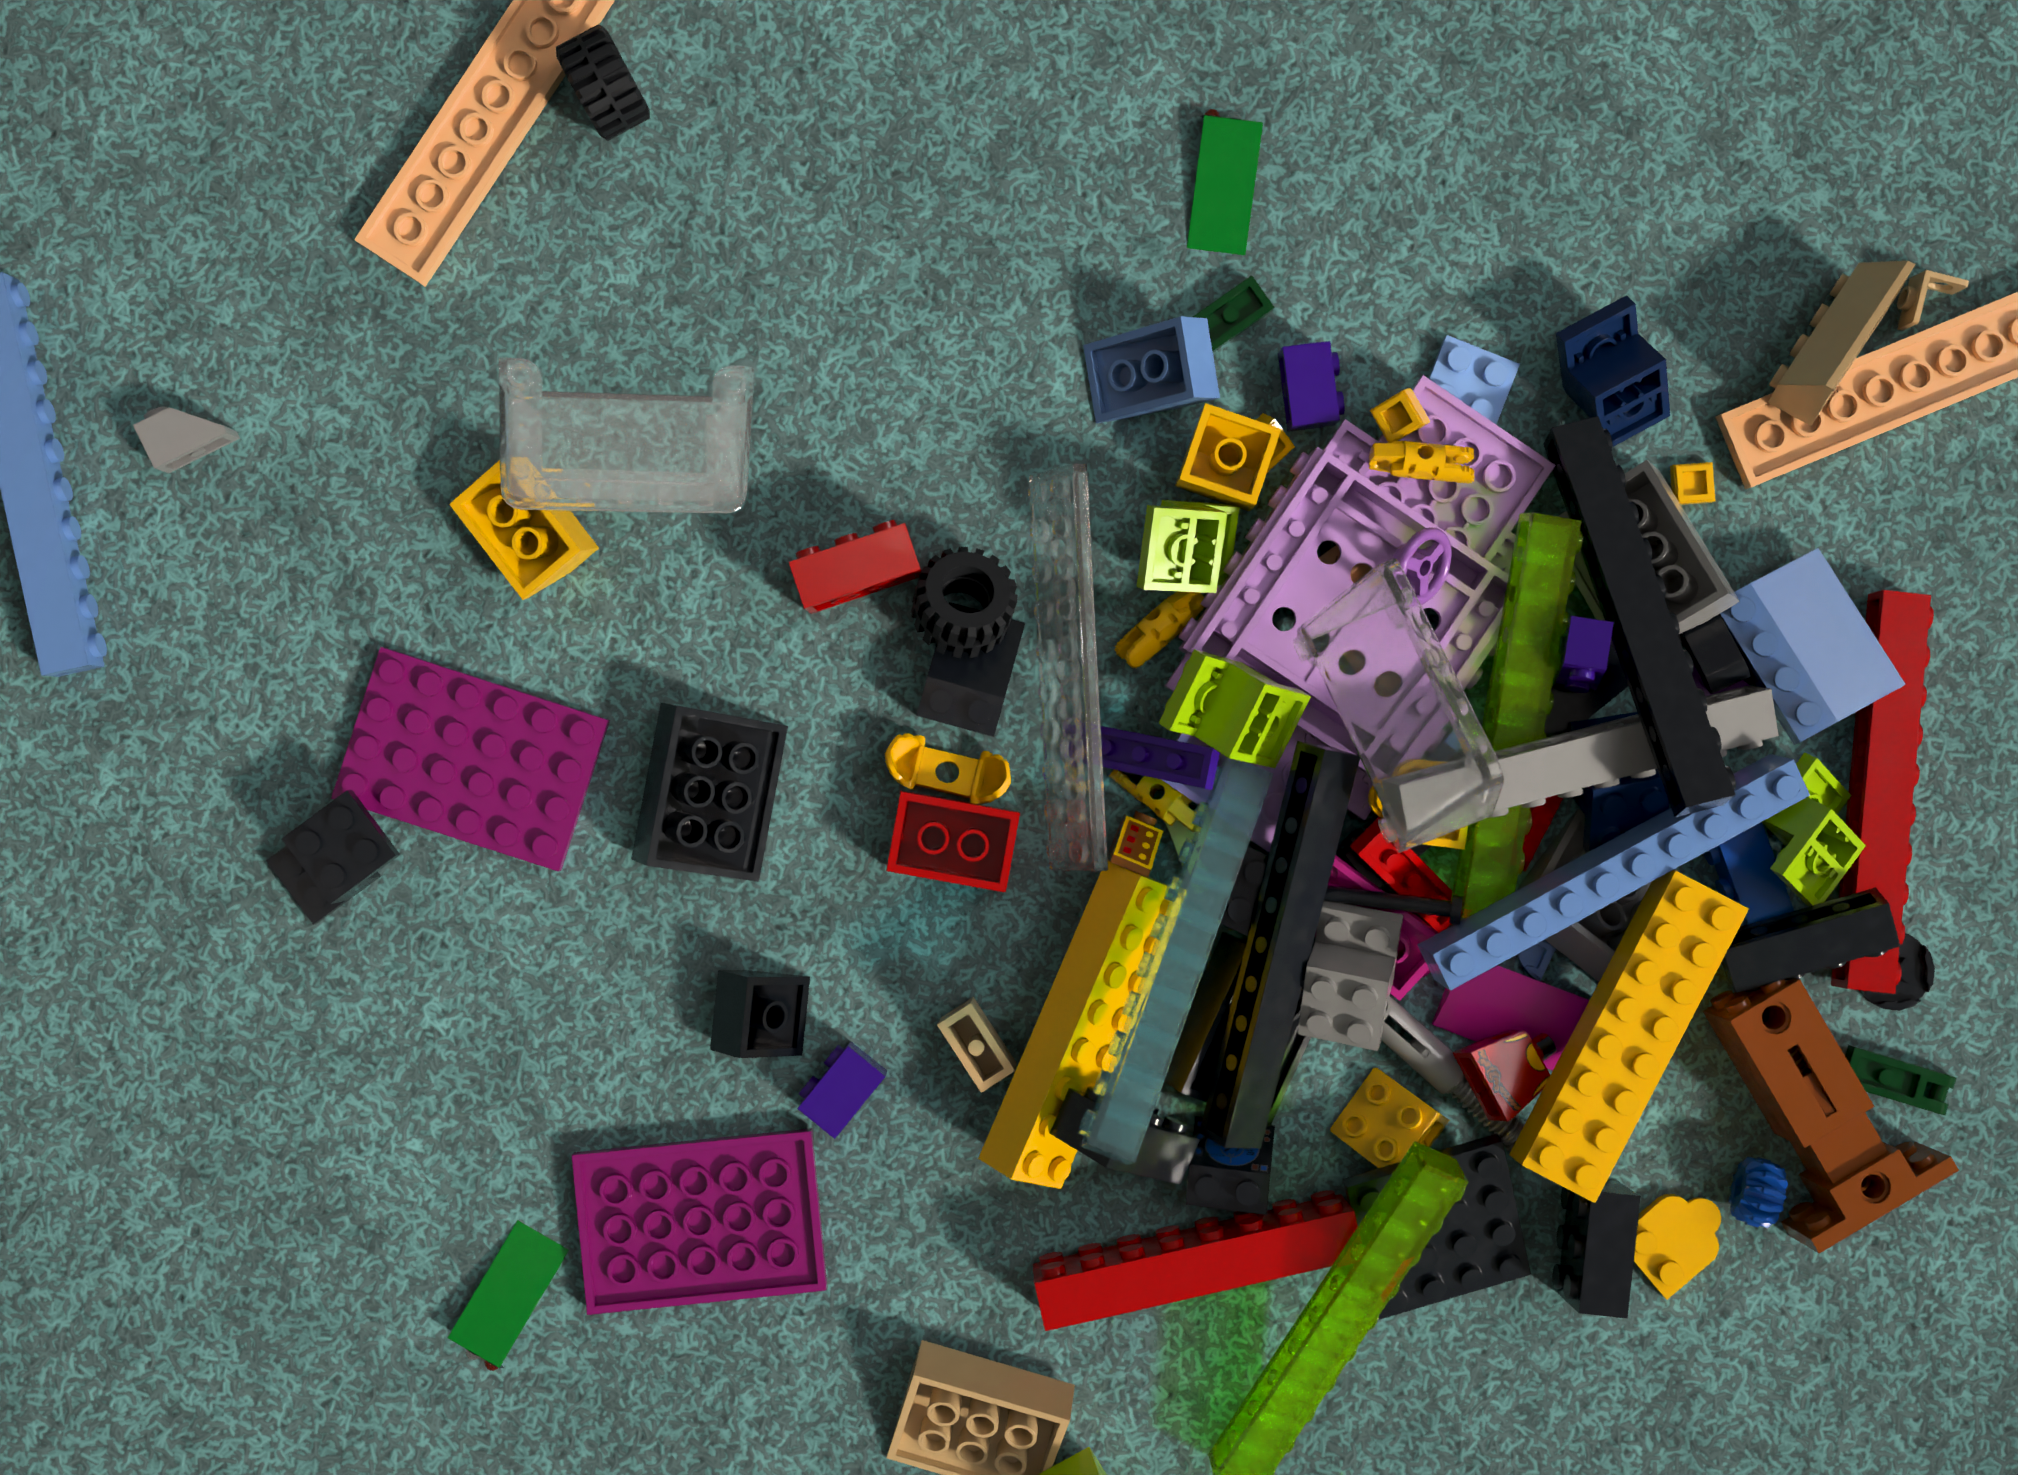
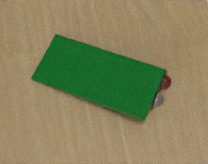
[1187,109,1263,255]
[448,1220,569,1371]

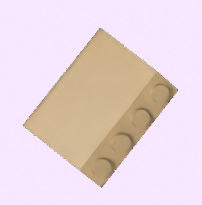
[886,1340,1075,1475]

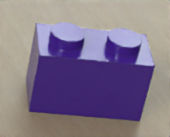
[1278,341,1345,432]
[1555,616,1614,693]
[797,1041,887,1139]

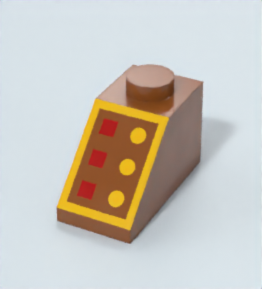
[1106,810,1163,877]

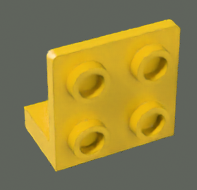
[1330,1068,1450,1168]

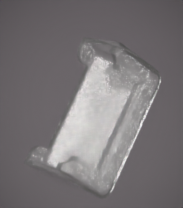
[498,357,754,514]
[1293,558,1504,853]

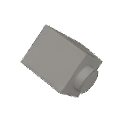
[133,407,240,473]

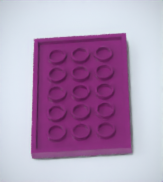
[331,647,610,872]
[572,1128,828,1315]

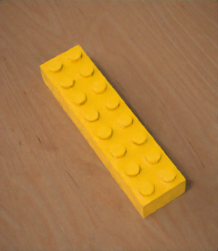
[978,860,1187,1189]
[1509,870,1749,1203]

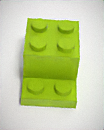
[1136,500,1240,593]
[1159,649,1311,768]
[1762,752,1866,906]

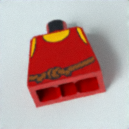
[1453,1030,1557,1122]

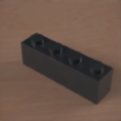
[1722,887,1900,993]

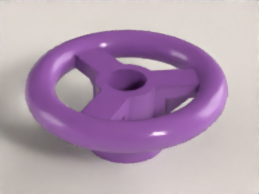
[1391,527,1452,606]

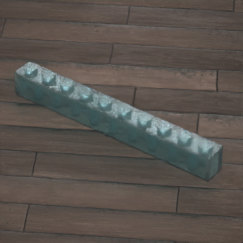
[1078,757,1274,1165]

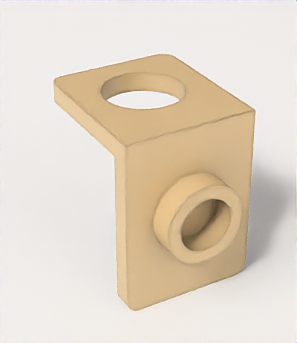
[1897,270,1969,331]

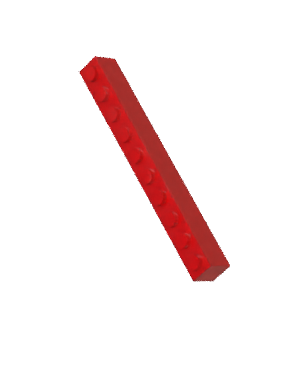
[1831,590,1934,994]

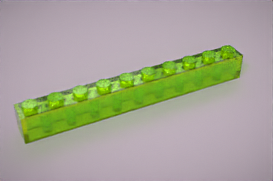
[1451,513,1583,918]
[1208,1141,1468,1475]

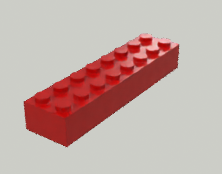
[1033,1190,1365,1331]

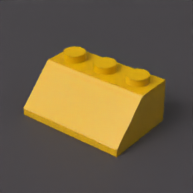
[449,454,599,600]

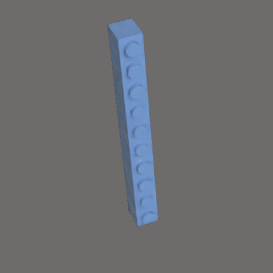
[0,272,107,677]
[1417,754,1810,991]

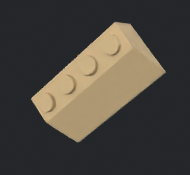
[1768,261,1916,426]

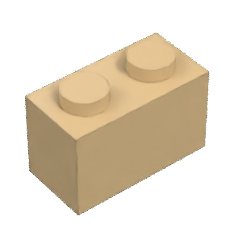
[937,997,1017,1093]

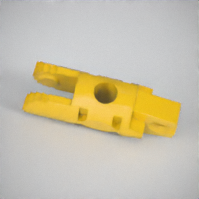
[1369,441,1474,484]
[1114,591,1204,669]
[1109,769,1203,833]

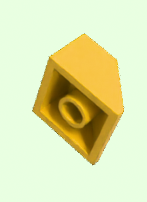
[1175,403,1281,511]

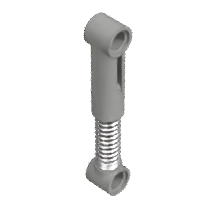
[1381,996,1532,1171]

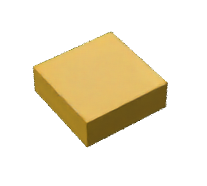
[1670,462,1715,505]

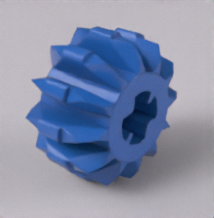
[1728,1157,1788,1228]

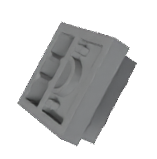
[1298,901,1403,1051]

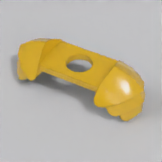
[885,733,1011,804]

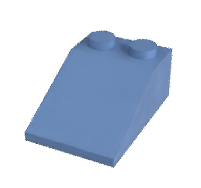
[1083,316,1220,423]

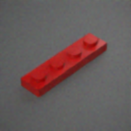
[1350,817,1468,933]

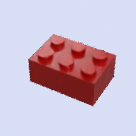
[789,520,921,614]
[886,791,1020,893]

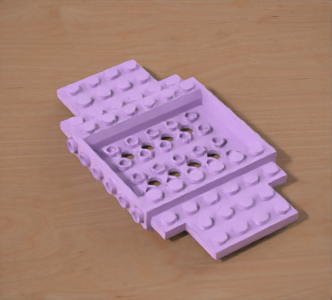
[1162,375,1555,852]

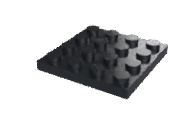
[1343,1133,1531,1320]

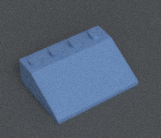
[1720,548,1906,745]

